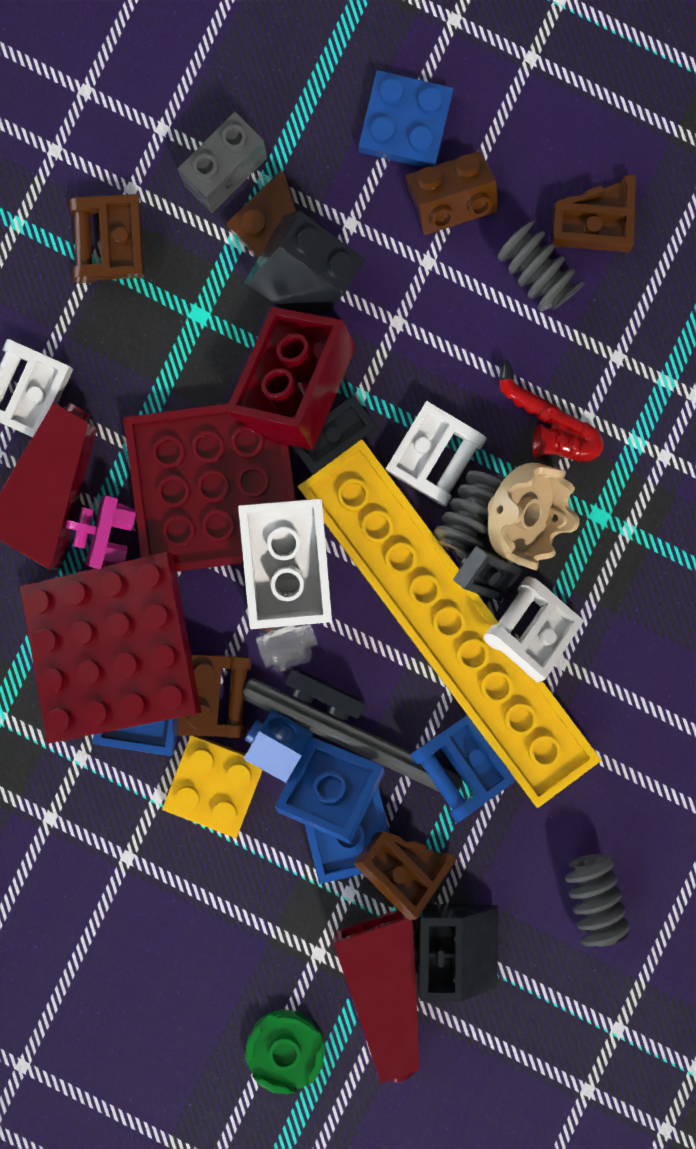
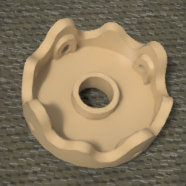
[488,463,580,570]

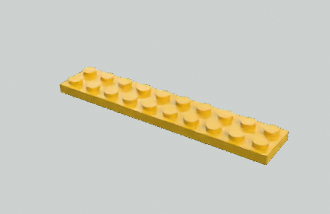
[298,439,602,808]

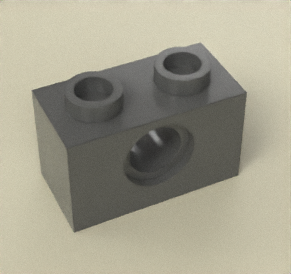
[178,112,267,213]

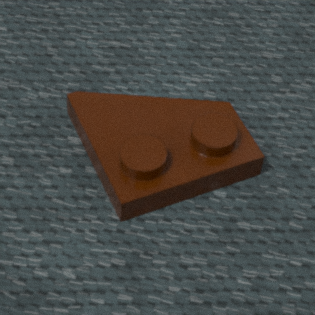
[226,171,296,259]
[551,174,636,252]
[353,831,457,920]

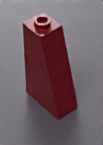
[0,402,97,570]
[334,910,420,1083]

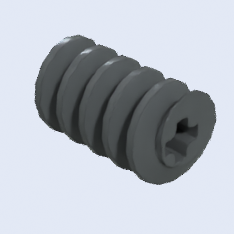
[498,221,586,311]
[434,471,502,559]
[565,854,630,947]

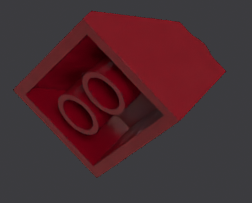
[226,307,356,450]

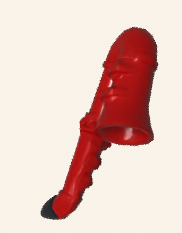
[499,359,604,462]

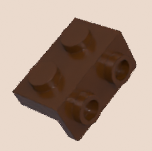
[405,151,498,235]

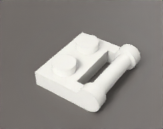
[0,339,73,437]
[385,401,487,507]
[484,577,584,683]

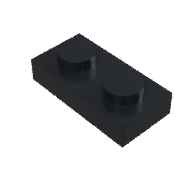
[291,395,377,475]
[453,546,524,602]
[285,667,365,721]

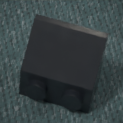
[244,211,365,316]

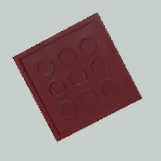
[123,404,296,572]
[20,552,202,744]

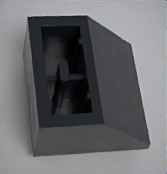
[417,904,498,1002]

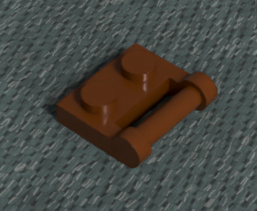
[69,194,145,283]
[173,654,252,738]

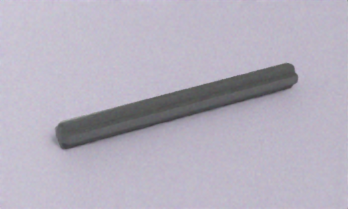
[243,678,462,792]

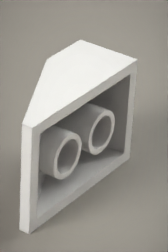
[238,498,332,629]

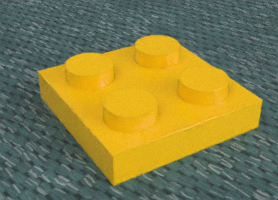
[162,736,263,838]

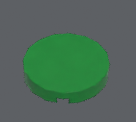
[245,1009,325,1095]

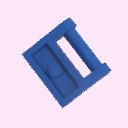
[410,715,516,823]

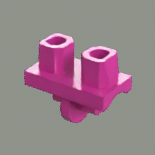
[65,496,136,569]

